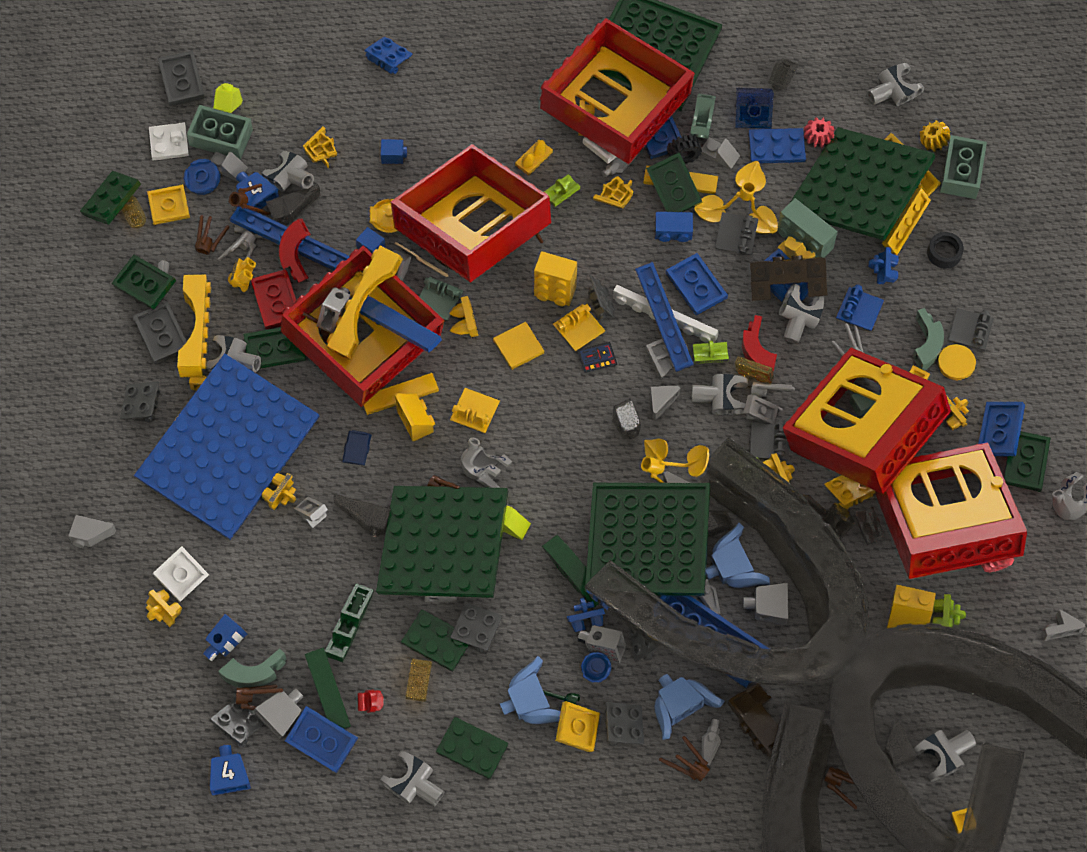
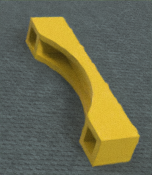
[327,246,403,359]
[177,274,211,377]

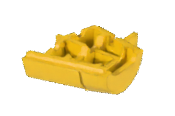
[303,127,337,168]
[593,176,634,209]
[777,237,816,259]

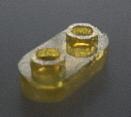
[121,196,146,228]

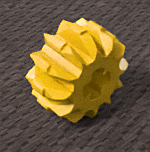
[920,120,950,152]

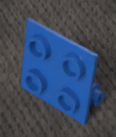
[364,36,412,74]
[836,285,884,331]

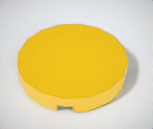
[937,344,976,381]

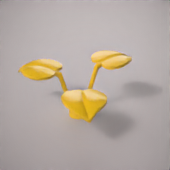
[694,161,778,234]
[641,439,709,483]

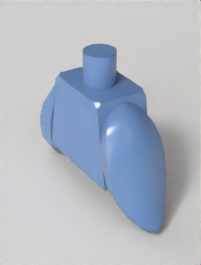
[706,522,770,588]
[500,656,561,724]
[654,674,725,740]

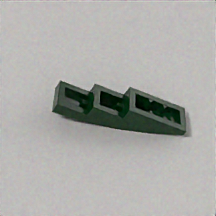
[541,534,609,609]
[325,583,374,663]
[305,647,351,729]

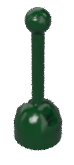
[543,690,580,704]

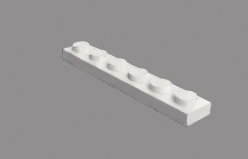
[613,285,719,343]

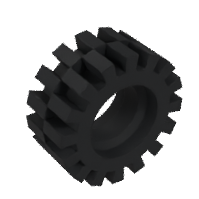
[667,134,702,163]

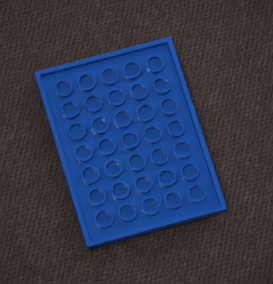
[134,353,320,540]

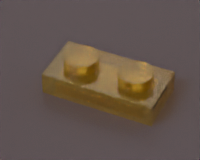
[735,356,774,384]
[406,659,432,702]

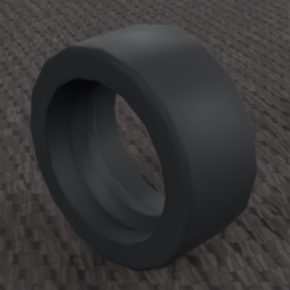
[927,232,964,269]

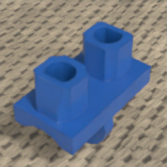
[868,247,899,285]
[567,598,605,632]

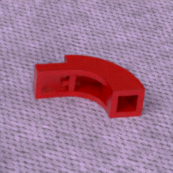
[279,218,311,283]
[742,315,777,378]

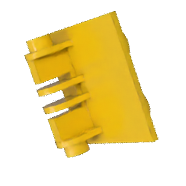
[553,304,605,352]
[450,388,500,433]
[824,475,875,510]

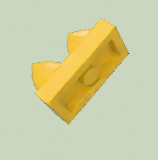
[515,140,553,176]
[450,296,478,337]

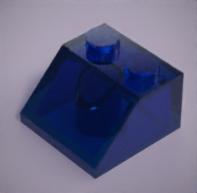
[735,88,774,129]

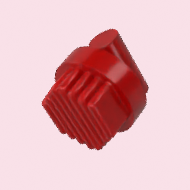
[358,690,384,713]

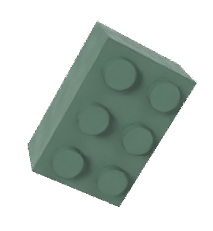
[187,105,253,160]
[940,135,987,199]
[778,198,838,257]

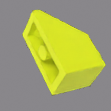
[213,83,243,113]
[503,505,531,540]

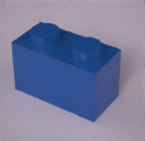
[655,212,693,242]

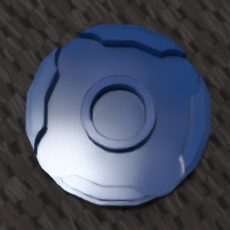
[184,159,221,195]

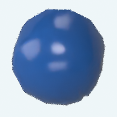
[581,652,611,682]

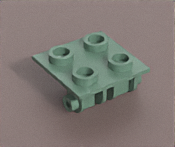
[419,277,463,321]

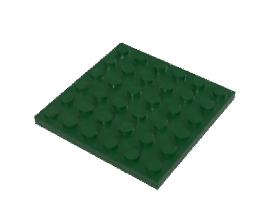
[592,0,722,111]
[790,127,935,241]
[585,482,710,596]
[376,486,509,598]

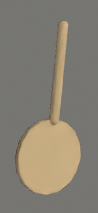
[394,242,448,277]

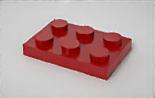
[251,269,296,330]

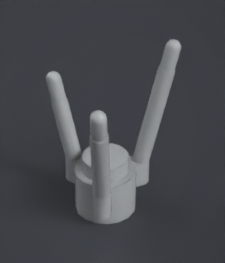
[218,230,256,261]
[831,323,864,356]
[751,382,795,411]

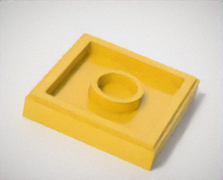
[147,184,190,225]
[493,322,544,370]
[555,701,600,752]

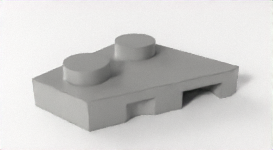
[645,338,688,379]

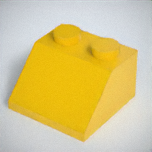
[395,394,435,441]
[887,585,936,637]

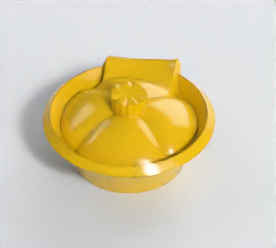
[369,199,398,233]

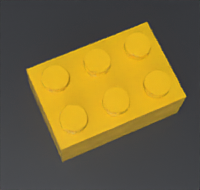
[534,251,577,306]

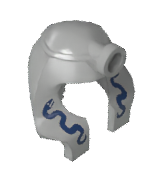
[460,437,512,488]
[1052,472,1087,520]

